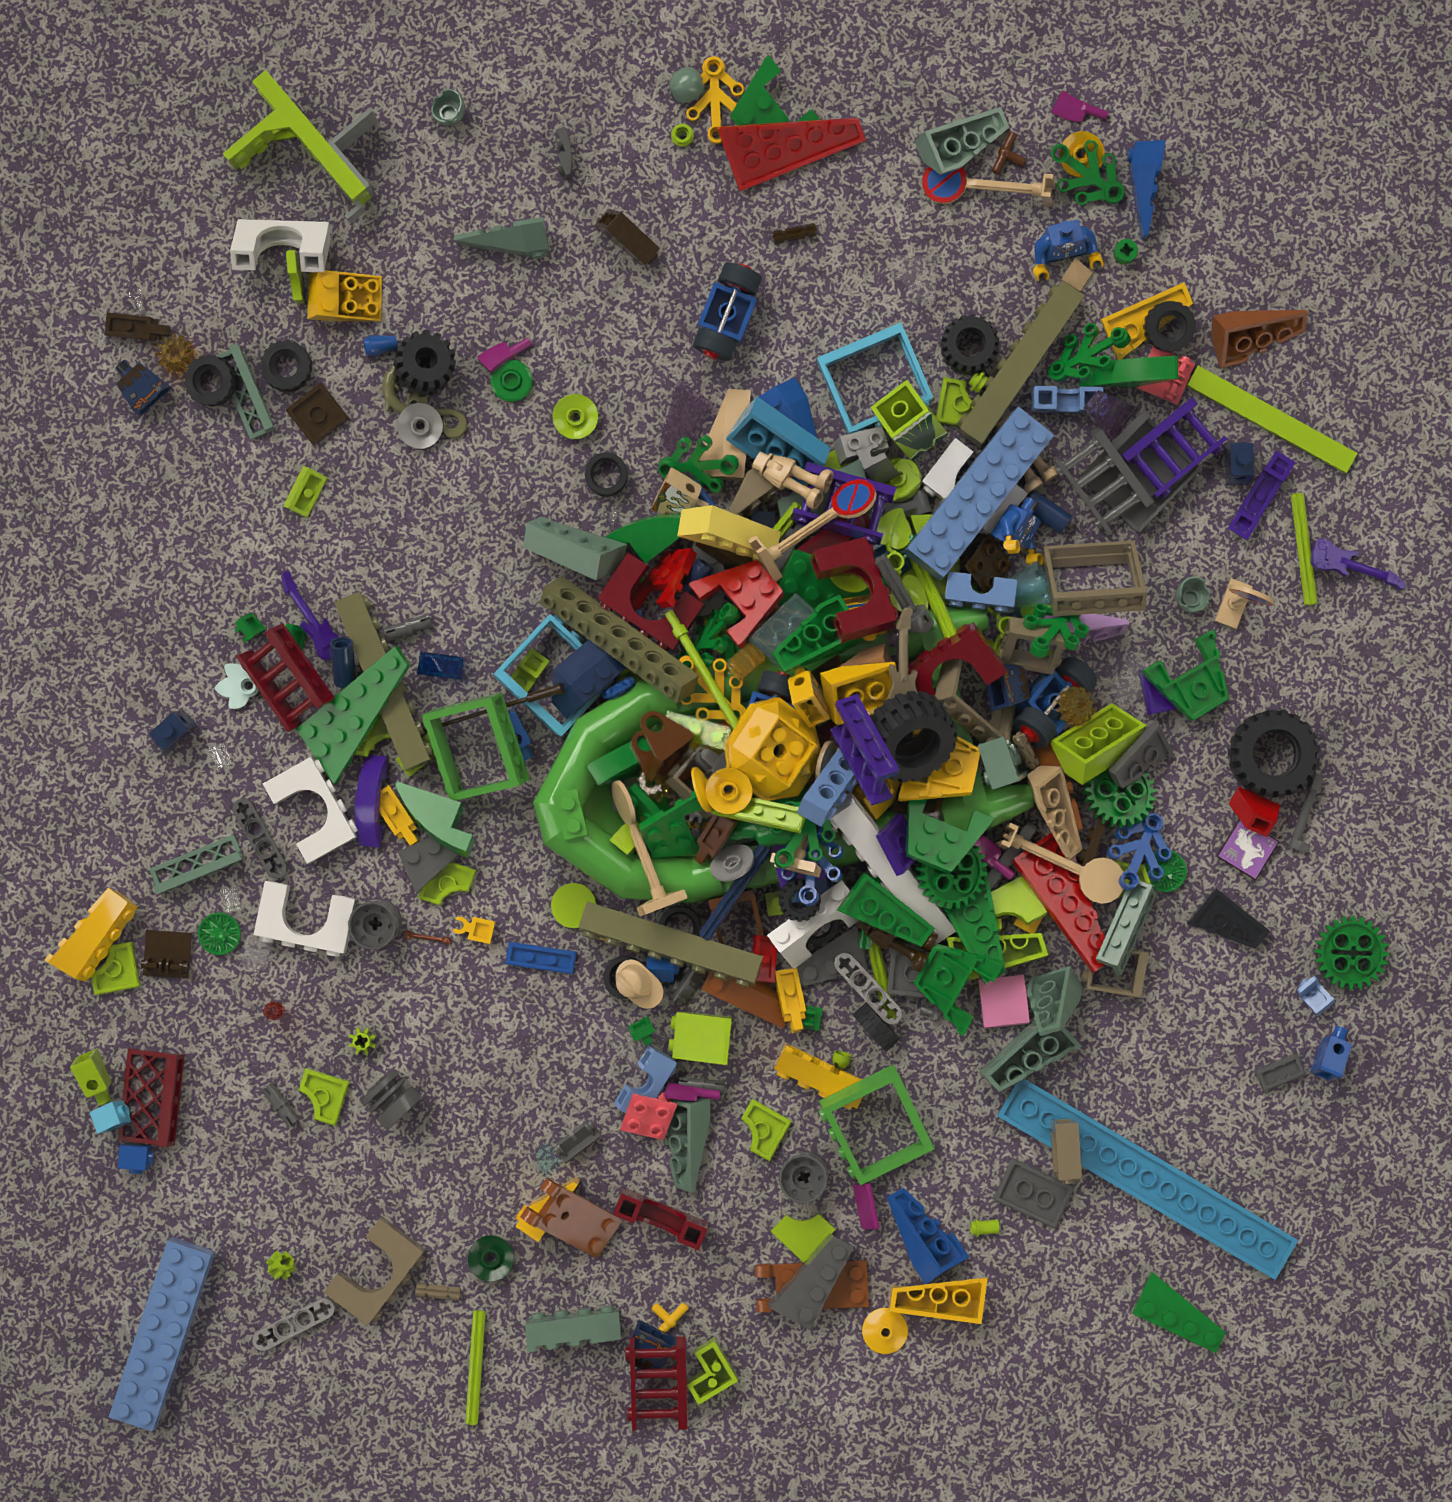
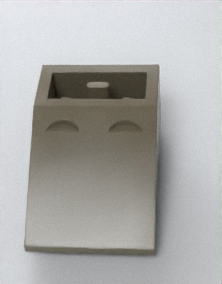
[729,468,779,517]

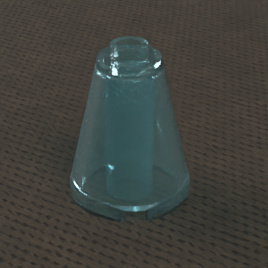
[991,561,1051,610]

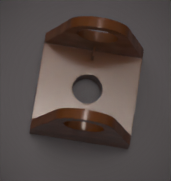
[631,711,695,782]
[708,889,764,944]

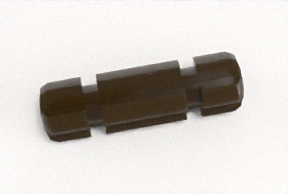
[773,223,817,244]

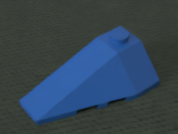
[1126,140,1166,240]
[759,377,817,438]
[887,1188,969,1284]

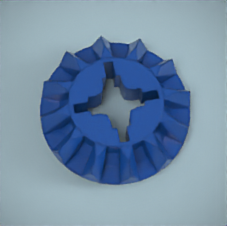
[601,677,636,699]

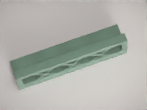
[217,343,276,440]
[149,834,245,895]
[1096,881,1156,976]

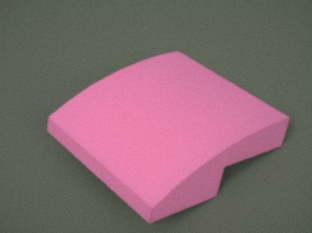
[978,975,1030,1029]

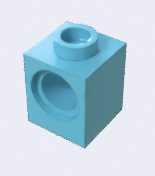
[90,1100,131,1134]

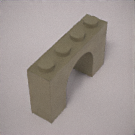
[324,1216,425,1326]

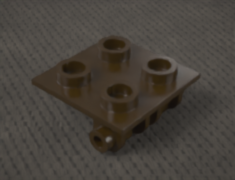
[959,534,1012,594]
[141,930,192,979]

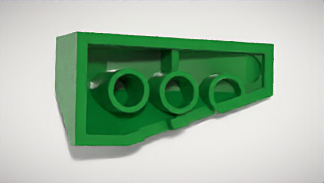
[772,594,861,673]

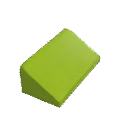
[283,466,327,518]

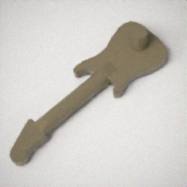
[888,607,918,699]

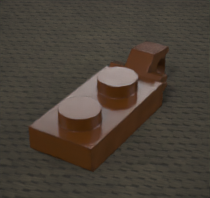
[694,815,738,865]

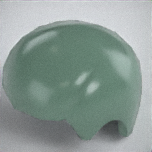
[669,67,704,103]
[431,89,466,126]
[1175,576,1210,613]

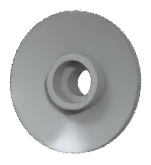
[397,403,443,449]
[710,844,754,882]

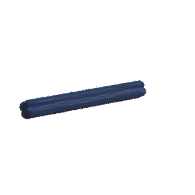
[699,844,771,941]

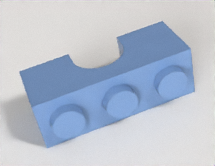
[1031,386,1103,414]
[944,571,1017,613]
[614,1045,677,1113]

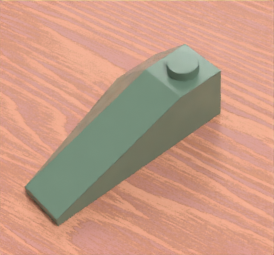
[454,217,550,259]

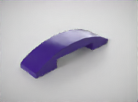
[1227,451,1296,540]
[355,755,389,848]

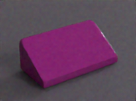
[853,1182,879,1229]

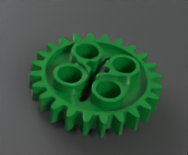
[1082,766,1156,829]
[915,845,988,909]
[1313,915,1390,990]

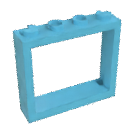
[817,323,933,434]
[492,614,615,737]

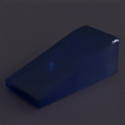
[417,651,466,681]

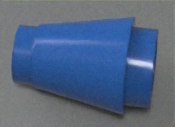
[363,335,398,358]

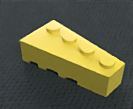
[677,505,781,562]

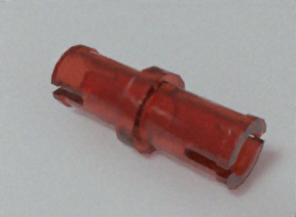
[263,1001,285,1020]

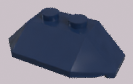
[551,640,627,719]

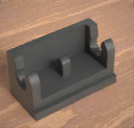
[856,444,900,483]

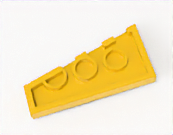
[1100,282,1193,360]

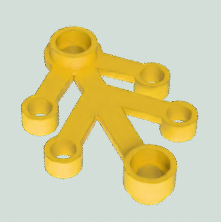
[686,56,744,145]
[679,655,746,725]

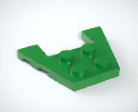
[729,55,820,125]
[1141,629,1229,721]
[639,790,725,859]
[906,799,994,874]
[914,944,1006,1036]

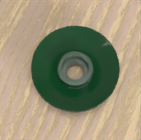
[468,1235,514,1282]

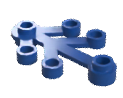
[1107,813,1172,891]
[781,824,843,906]

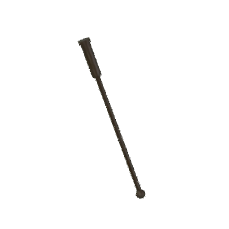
[423,683,565,733]

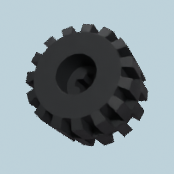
[393,330,456,397]

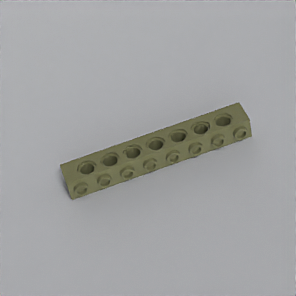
[540,576,699,704]

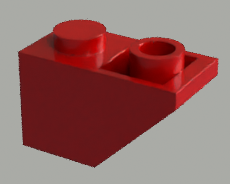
[1229,786,1280,837]

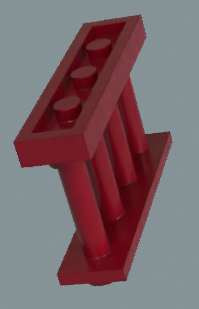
[236,623,335,732]
[625,1336,688,1431]

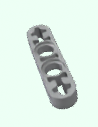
[834,952,902,1024]
[252,1297,336,1351]

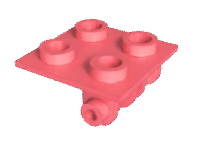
[1136,346,1195,405]
[620,1092,677,1140]

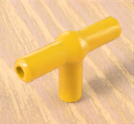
[652,1303,688,1333]

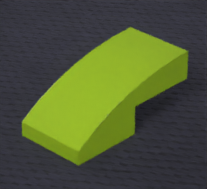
[503,648,550,693]

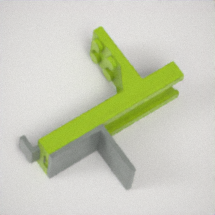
[223,70,378,224]

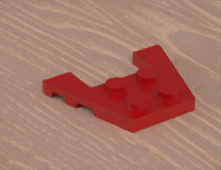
[633,548,697,610]
[689,560,784,649]

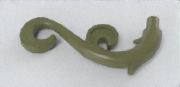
[382,363,467,439]

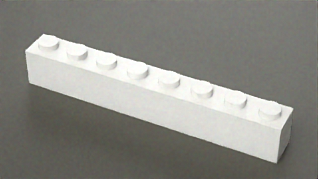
[831,792,956,945]

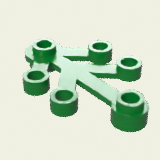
[1050,140,1125,205]
[1048,323,1131,382]
[658,435,739,493]
[677,603,740,668]
[1023,603,1089,658]
[769,801,836,869]

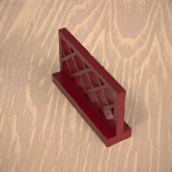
[118,1048,185,1147]

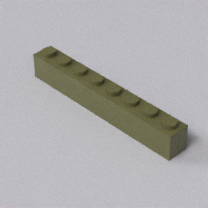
[957,280,1085,447]
[334,592,433,772]
[578,902,763,988]

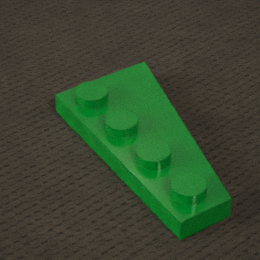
[836,873,935,947]
[1132,1271,1226,1353]

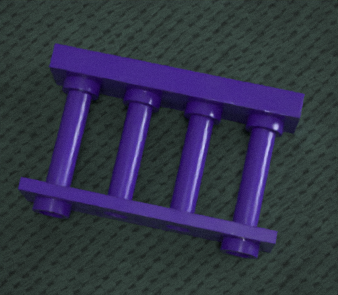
[1121,397,1227,500]
[791,462,896,545]
[830,694,900,806]

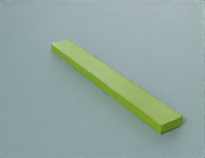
[1186,365,1358,474]

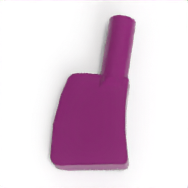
[1052,91,1108,122]
[477,337,532,373]
[973,835,1014,880]
[665,1083,720,1101]

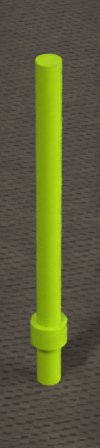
[665,610,739,729]

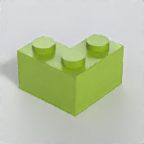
[687,1337,738,1405]

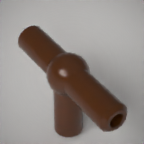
[992,131,1026,175]

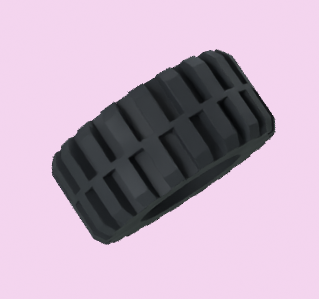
[870,691,957,782]
[1228,710,1320,798]

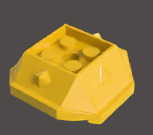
[725,697,821,801]

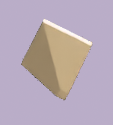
[1061,258,1093,292]

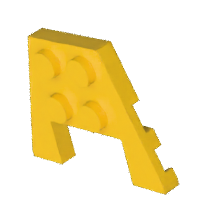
[898,728,980,801]

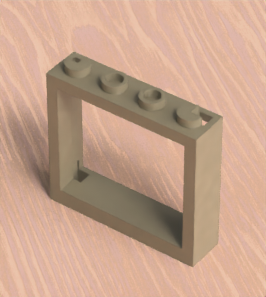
[1043,540,1147,616]
[935,659,1016,743]

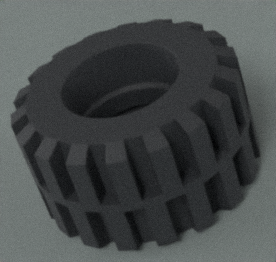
[940,314,999,375]

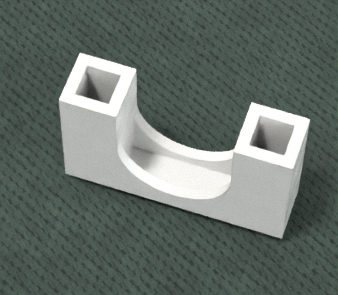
[230,219,330,272]
[921,438,1028,538]
[263,757,358,864]
[767,880,859,969]
[254,881,357,957]

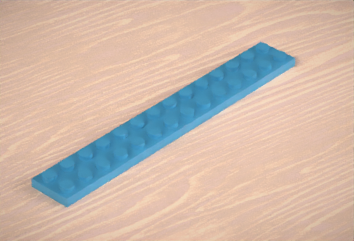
[997,1079,1298,1280]

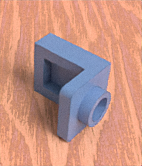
[1297,976,1335,1017]

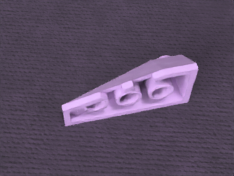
[1030,614,1129,650]

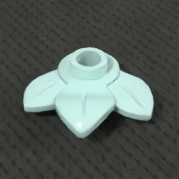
[215,663,259,709]

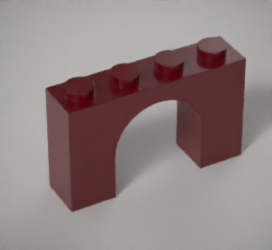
[810,537,898,643]
[597,553,706,652]
[898,622,1007,696]
[613,1187,708,1251]

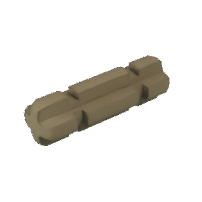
[1012,732,1040,769]
[415,1283,461,1300]

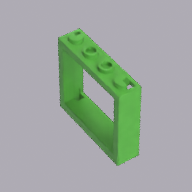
[422,692,530,801]
[819,1065,935,1186]

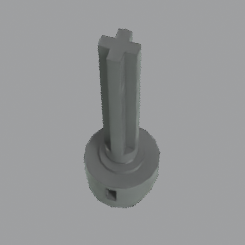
[875,554,934,633]

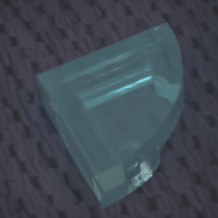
[537,1141,560,1174]

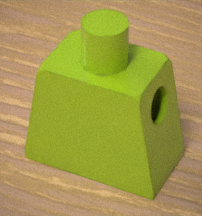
[70,1048,112,1106]

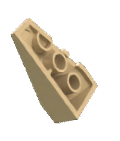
[700,389,751,481]
[1027,765,1082,860]

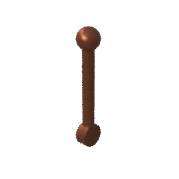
[404,930,451,945]

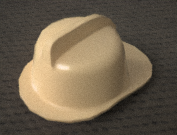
[616,959,664,1009]

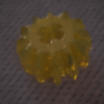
[155,333,195,373]
[726,642,766,681]
[1056,687,1096,726]
[634,770,672,803]

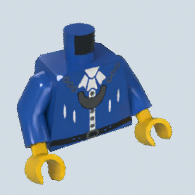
[1033,220,1104,281]
[991,497,1043,566]

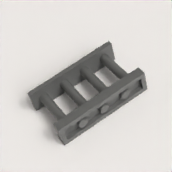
[1054,426,1154,535]

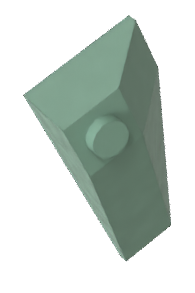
[914,107,1010,175]
[1027,966,1083,1036]
[664,1097,710,1193]

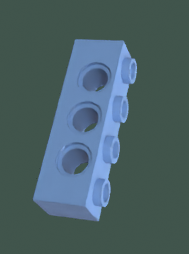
[797,748,857,827]

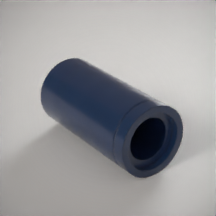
[1030,490,1072,535]
[330,637,356,688]

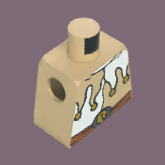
[651,467,709,514]

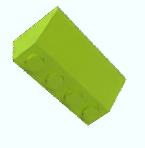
[1051,703,1147,785]

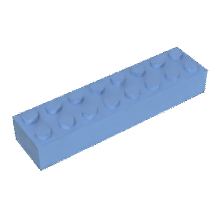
[903,406,1054,581]
[109,1237,216,1432]

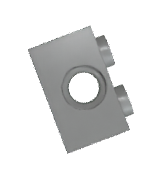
[833,426,889,465]

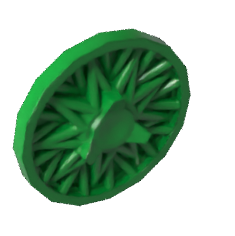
[490,360,533,402]
[1145,851,1187,892]
[198,912,241,955]

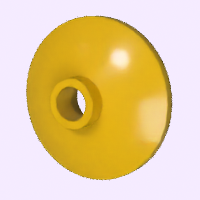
[1059,131,1105,177]
[691,767,712,812]
[705,768,752,814]
[862,1308,908,1354]

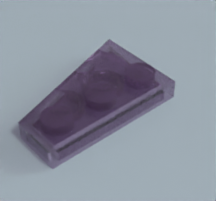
[658,379,715,457]
[1084,390,1139,442]

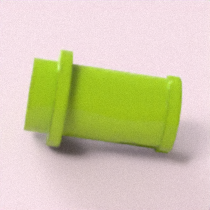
[970,1219,999,1237]

